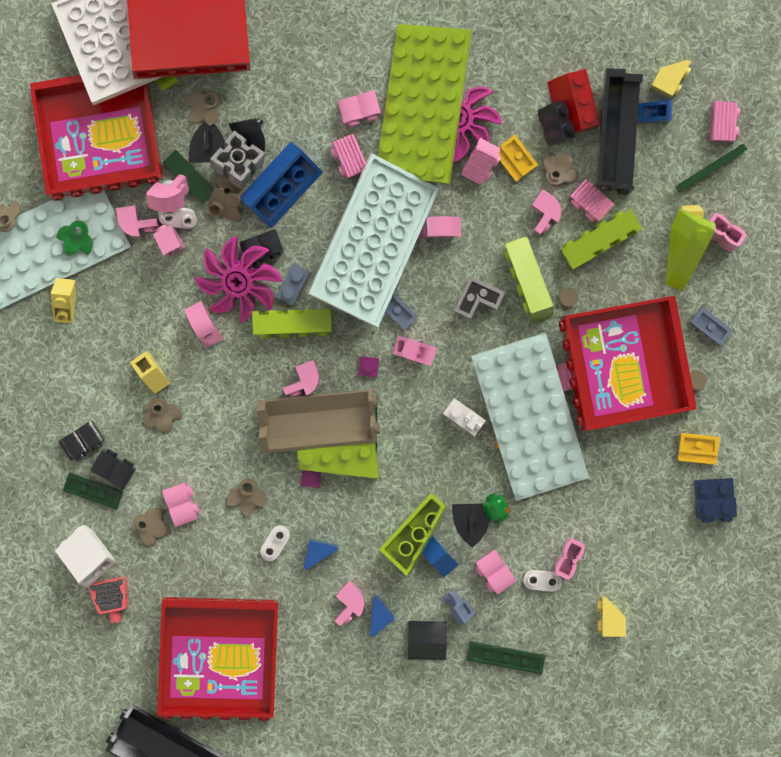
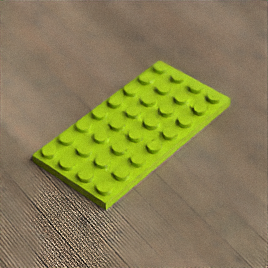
[378,24,473,184]

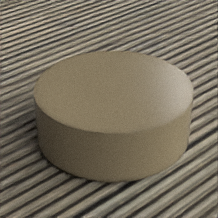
[559,287,578,307]
[690,371,707,390]

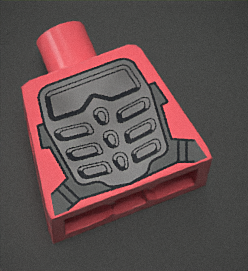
[88,576,128,623]

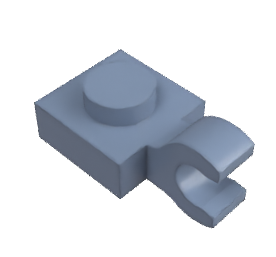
[442,590,475,625]

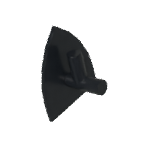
[228,118,265,153]
[189,121,225,163]
[452,503,490,548]

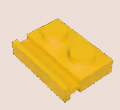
[499,135,538,182]
[677,433,720,465]

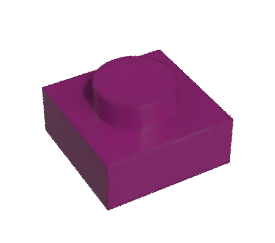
[358,356,379,377]
[300,470,321,488]

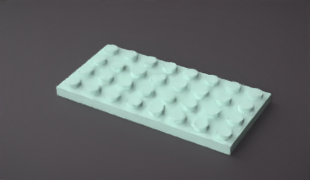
[308,154,439,328]
[0,190,131,310]
[471,333,589,501]

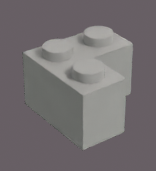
[453,276,505,320]

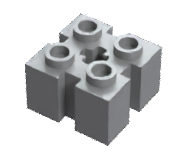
[210,131,265,189]

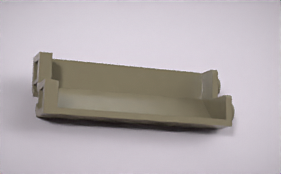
[257,389,380,453]

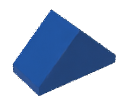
[638,100,672,124]
[423,536,459,577]
[304,539,339,570]
[370,595,395,636]

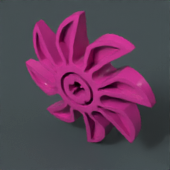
[453,87,502,163]
[195,236,283,322]

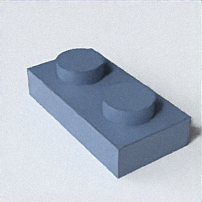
[276,263,311,306]
[385,293,418,330]
[689,307,733,346]

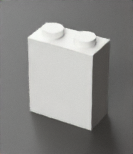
[55,525,116,587]

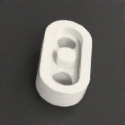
[158,207,197,229]
[260,525,290,561]
[523,570,562,592]

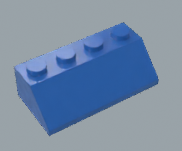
[240,142,323,228]

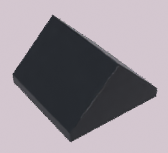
[408,621,447,660]

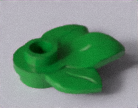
[56,220,93,256]

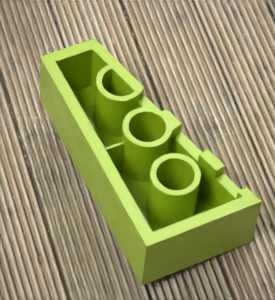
[560,209,642,271]
[503,236,553,323]
[252,309,333,339]
[297,442,380,479]
[379,493,448,576]

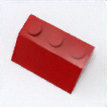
[547,69,601,134]

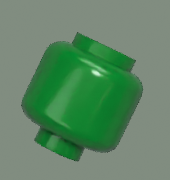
[482,493,510,523]

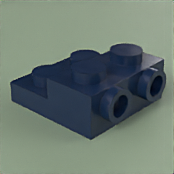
[694,478,737,523]

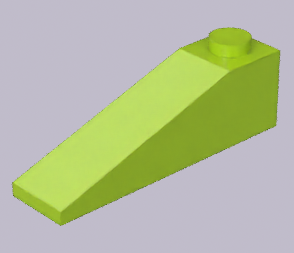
[665,208,715,291]

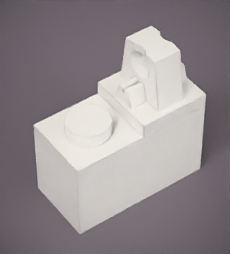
[443,398,486,436]

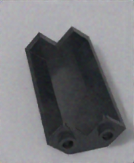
[596,68,643,195]
[105,704,225,757]

